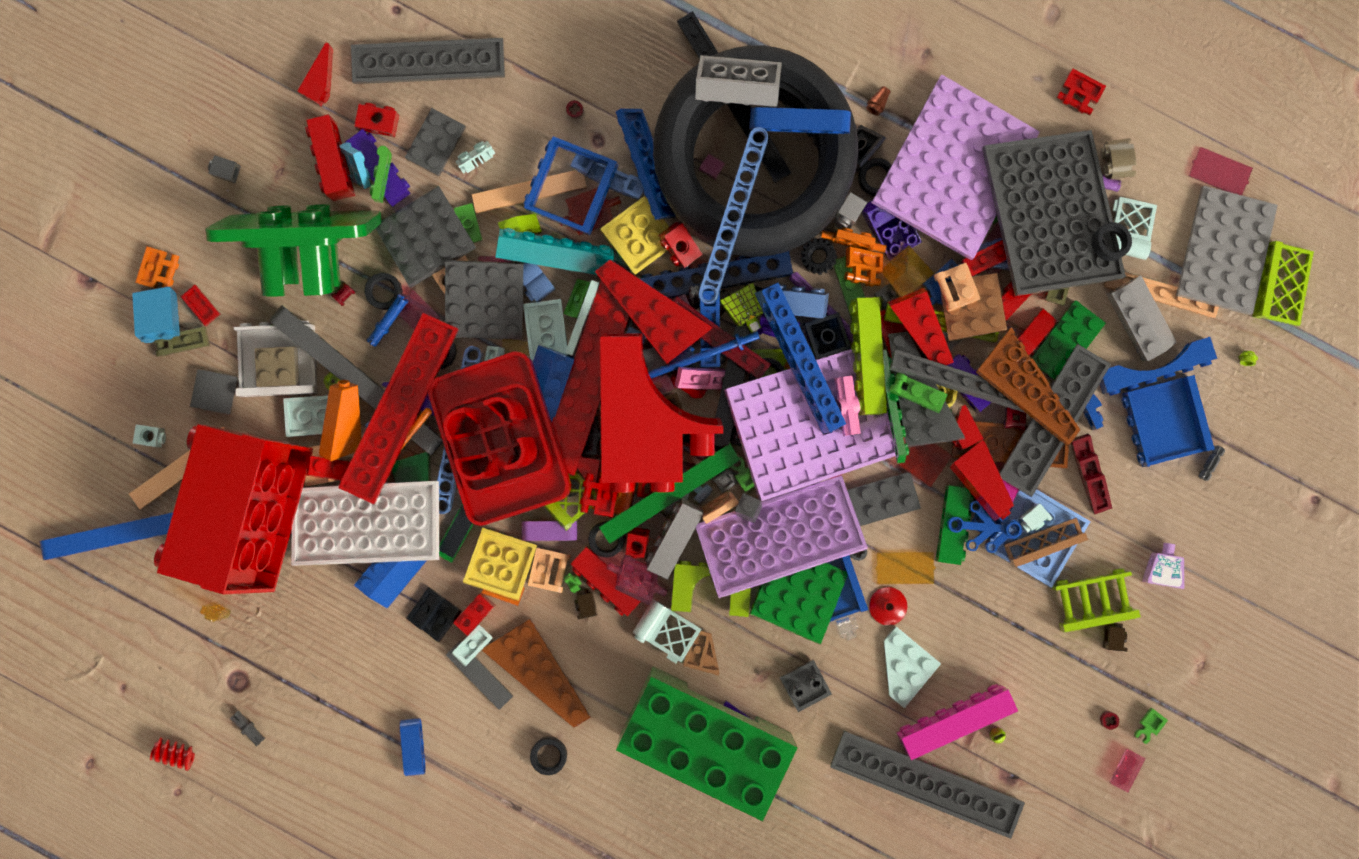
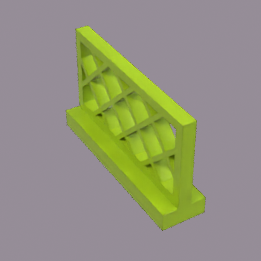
[1252,241,1314,326]
[544,472,596,531]

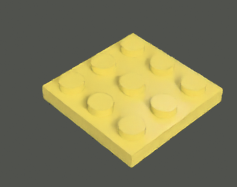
[600,196,680,276]
[463,528,537,601]

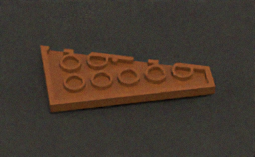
[976,327,1080,446]
[482,619,591,728]

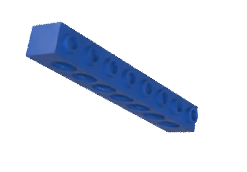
[754,282,846,433]

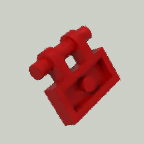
[1056,68,1106,115]
[579,474,617,518]

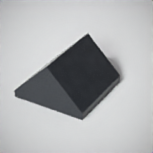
[856,125,886,172]
[804,313,851,360]

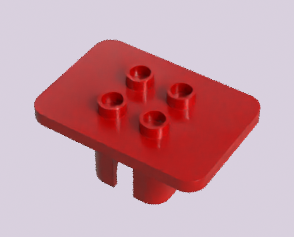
[428,352,571,526]

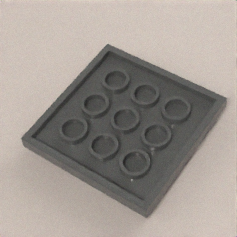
[375,186,476,288]
[445,260,524,340]

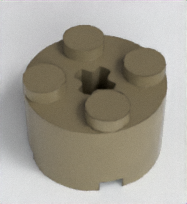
[1101,138,1136,180]

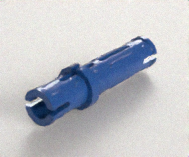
[366,294,409,347]

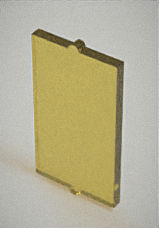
[875,552,936,584]

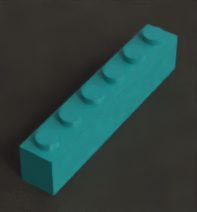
[495,228,614,275]

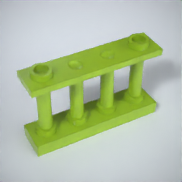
[1052,568,1141,632]

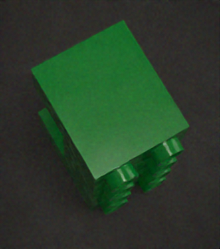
[616,666,798,822]

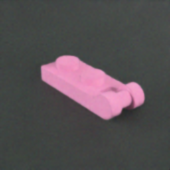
[675,367,726,390]

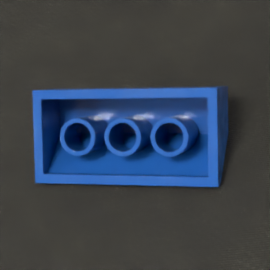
[533,345,574,422]
[354,560,427,608]

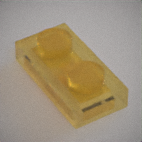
[199,603,231,622]

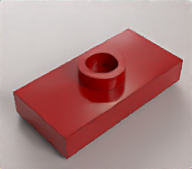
[180,284,221,326]

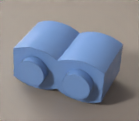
[523,263,556,302]

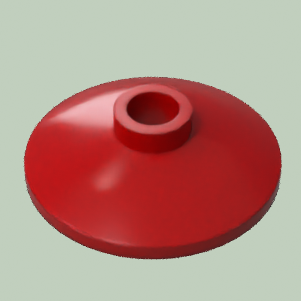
[869,587,908,625]

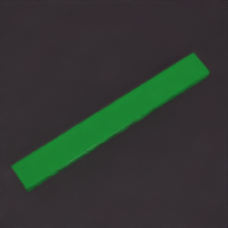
[599,444,740,544]

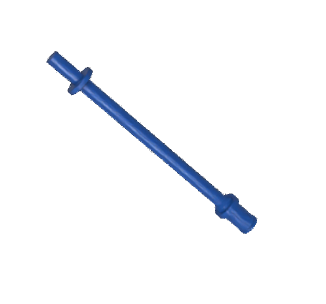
[648,331,760,379]

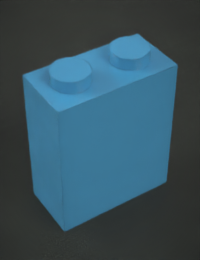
[132,286,180,343]

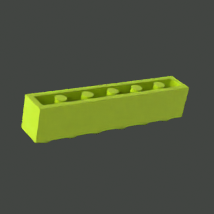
[849,297,887,416]

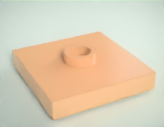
[701,490,739,524]

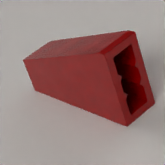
[949,440,1014,521]

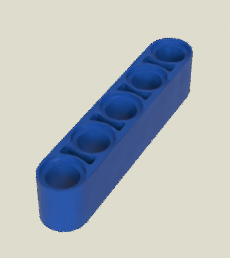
[749,107,851,134]

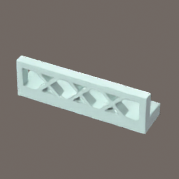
[565,280,600,357]

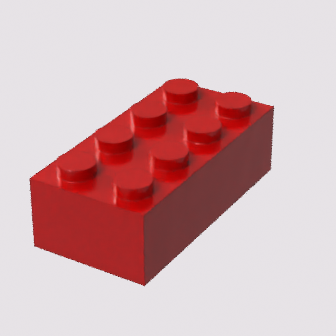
[305,114,355,202]

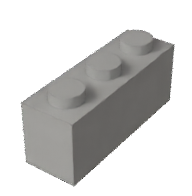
[832,192,867,230]

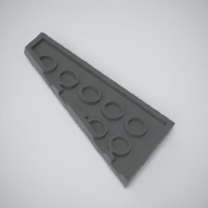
[888,331,965,447]

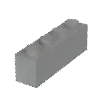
[645,498,703,579]

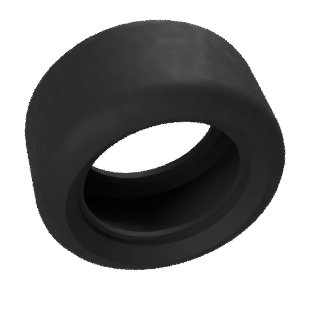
[653,45,858,257]

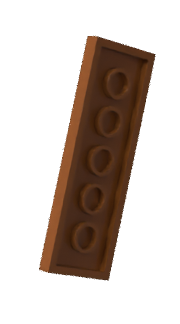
[951,421,1069,469]

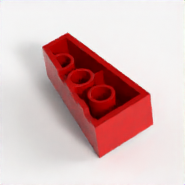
[888,288,954,365]

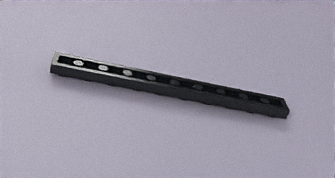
[677,11,791,183]

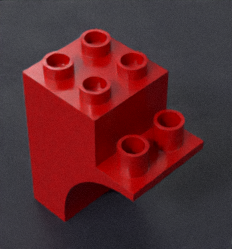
[600,333,723,493]

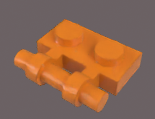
[135,246,180,289]
[844,247,883,287]

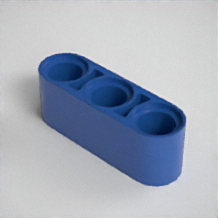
[400,718,426,776]

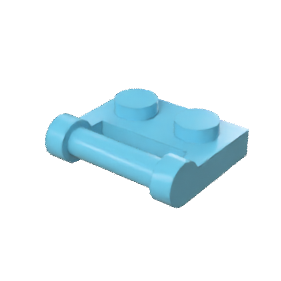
[339,142,371,189]

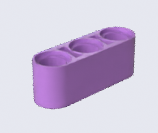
[521,521,577,541]

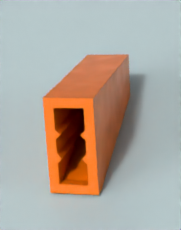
[319,380,362,461]

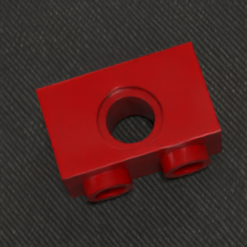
[354,103,400,138]
[658,222,703,268]
[454,593,496,636]

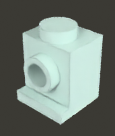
[1018,503,1053,533]

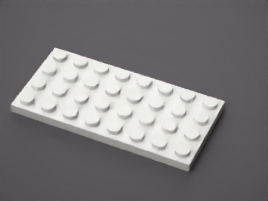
[291,481,439,566]

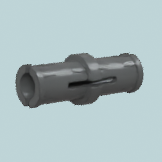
[230,711,265,747]

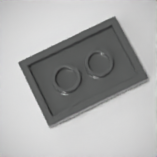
[405,108,466,176]

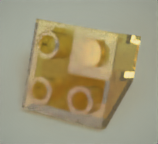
[882,245,935,296]

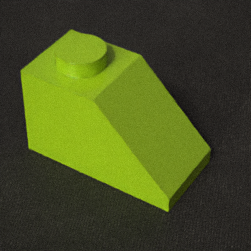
[498,214,542,234]

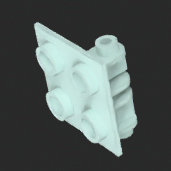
[456,141,495,174]

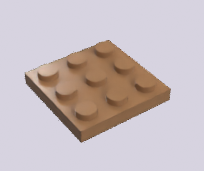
[940,273,1007,341]

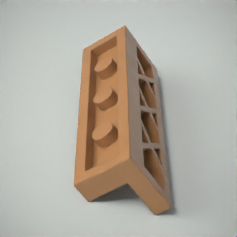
[1004,518,1088,567]

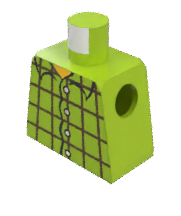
[720,283,763,333]

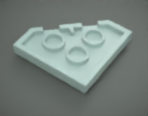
[883,626,941,708]

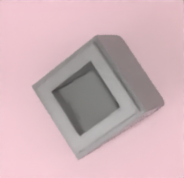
[712,468,738,493]

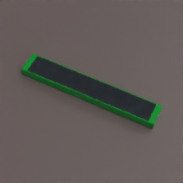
[439,503,474,563]

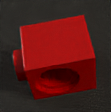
[625,527,650,559]

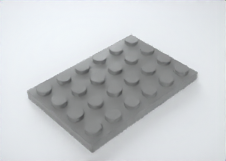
[1176,186,1278,315]

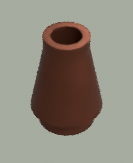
[866,86,891,116]

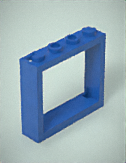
[524,136,619,236]

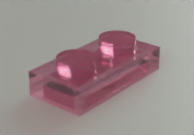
[1109,748,1146,793]

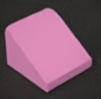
[699,154,725,180]

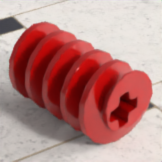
[150,737,195,771]

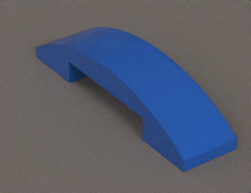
[700,290,720,367]

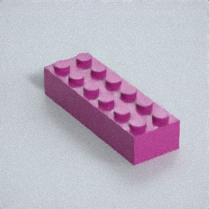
[897,684,1018,760]

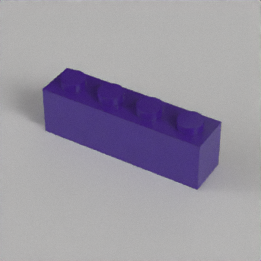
[344,129,411,207]

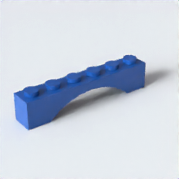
[1099,337,1218,396]

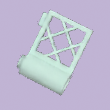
[1112,197,1157,260]
[633,599,702,664]

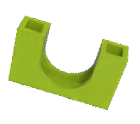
[671,561,751,617]

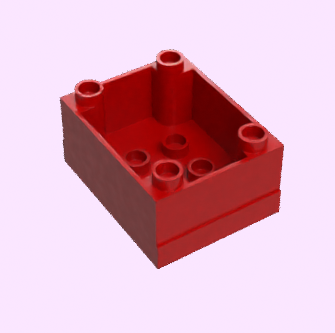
[154,424,313,595]

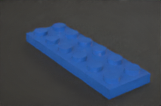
[616,108,677,220]

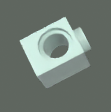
[133,424,166,448]

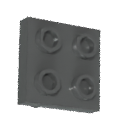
[779,659,832,712]

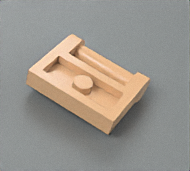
[934,263,981,312]
[528,548,571,593]

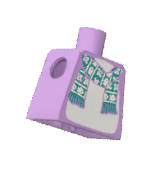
[1142,543,1184,589]

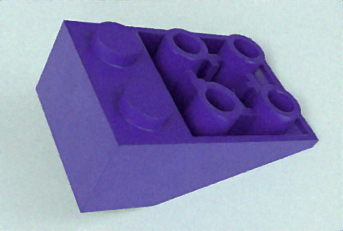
[862,200,922,261]

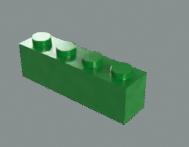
[935,485,974,565]

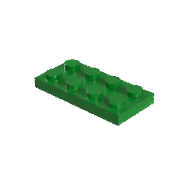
[1031,300,1106,381]

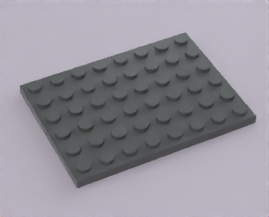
[982,130,1126,296]

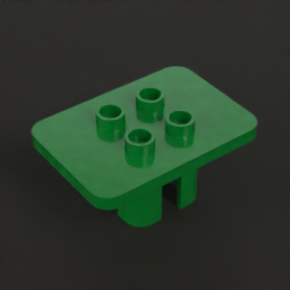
[205,204,381,297]

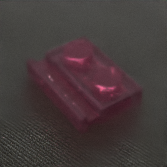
[399,290,441,330]

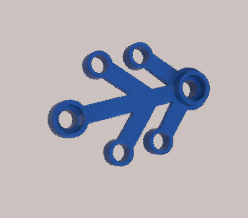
[947,501,1022,553]

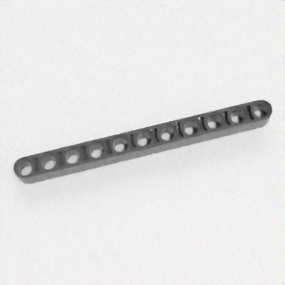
[269,305,443,455]

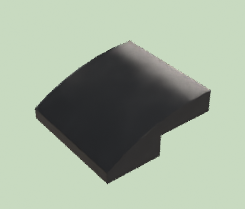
[406,587,462,642]

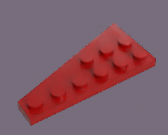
[595,260,713,364]

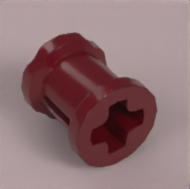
[330,281,356,306]

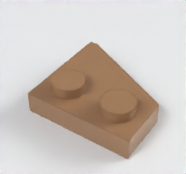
[683,629,720,676]

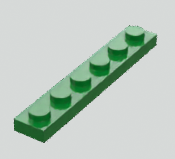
[883,350,909,463]

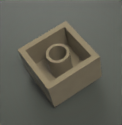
[254,347,300,387]

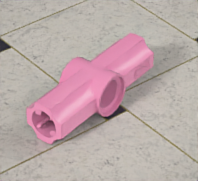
[835,376,861,436]

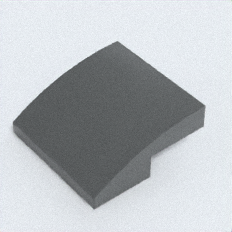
[190,369,238,414]

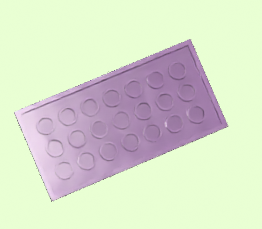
[696,475,868,598]

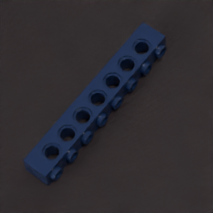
[640,251,793,299]

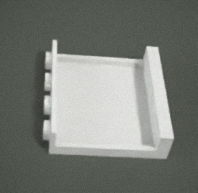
[234,321,317,397]

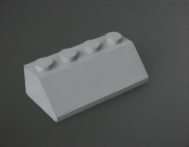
[695,55,782,107]
[1107,275,1177,361]

